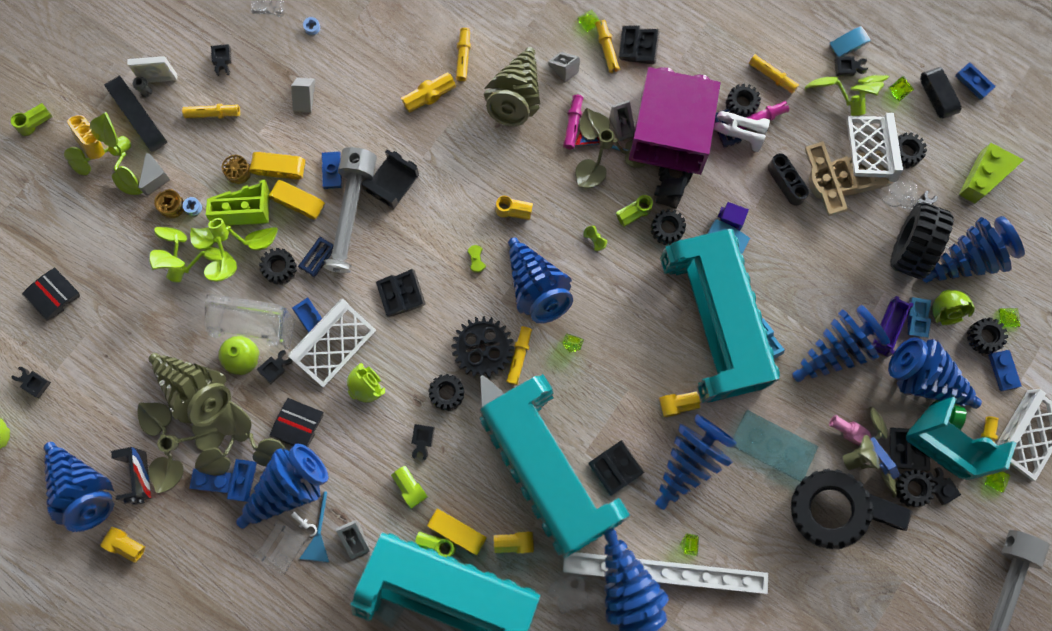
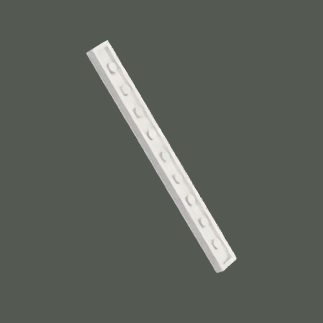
[563,552,768,594]

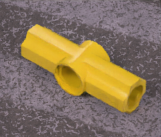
[401,73,456,113]

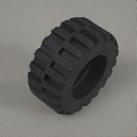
[890,202,954,279]
[791,469,873,550]

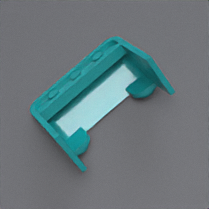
[906,397,1016,480]

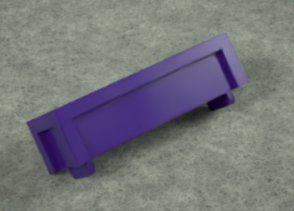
[872,296,914,357]

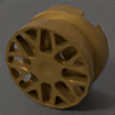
[221,155,251,184]
[154,189,184,219]

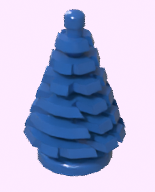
[922,216,1025,283]
[508,237,573,324]
[792,305,890,382]
[888,337,982,409]
[655,414,737,510]
[43,442,114,532]
[236,444,329,529]
[604,529,669,631]

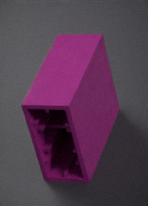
[629,67,721,175]

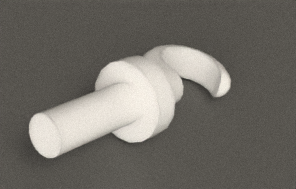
[291,512,317,537]

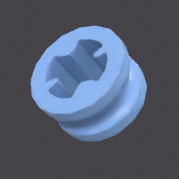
[303,17,320,35]
[183,197,202,216]

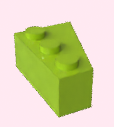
[959,143,1024,203]
[206,179,270,226]

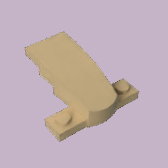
[805,141,894,216]

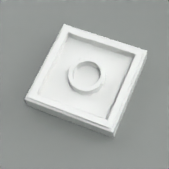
[128,56,177,83]

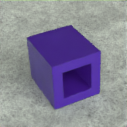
[717,202,749,231]

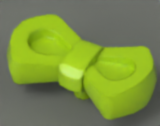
[583,226,607,251]
[467,245,486,273]

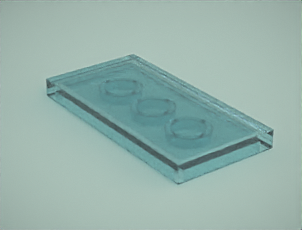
[733,410,819,482]

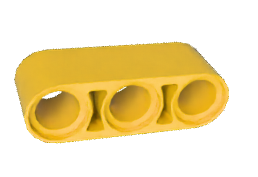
[68,115,105,159]
[249,152,306,180]
[269,180,325,220]
[427,508,487,555]

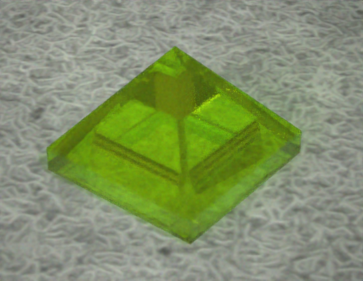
[577,9,602,32]
[889,76,914,101]
[998,308,1021,327]
[562,333,584,353]
[984,471,1011,493]
[680,533,699,556]

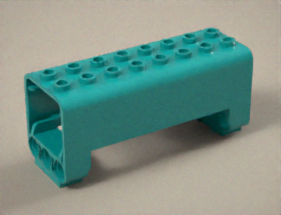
[660,229,780,403]
[479,374,630,558]
[350,532,540,631]

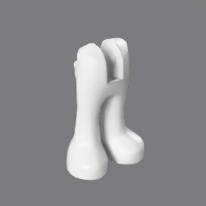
[714,111,769,152]

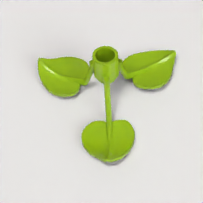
[805,75,889,116]
[64,112,143,195]
[190,218,278,282]
[149,227,234,283]

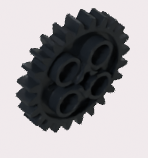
[451,316,514,378]

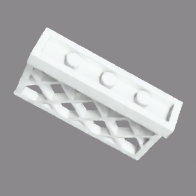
[846,113,903,182]
[287,299,376,387]
[996,389,1052,481]

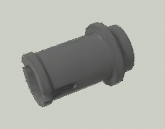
[133,77,152,97]

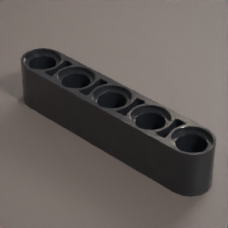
[104,75,168,152]

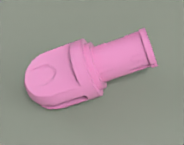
[829,415,871,446]

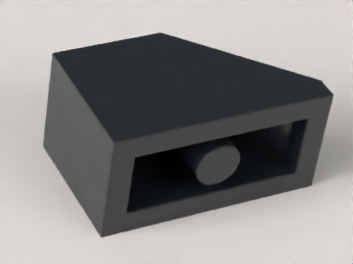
[654,177,688,209]

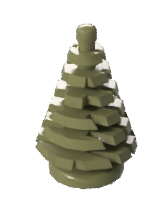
[484,47,540,127]
[149,353,231,427]

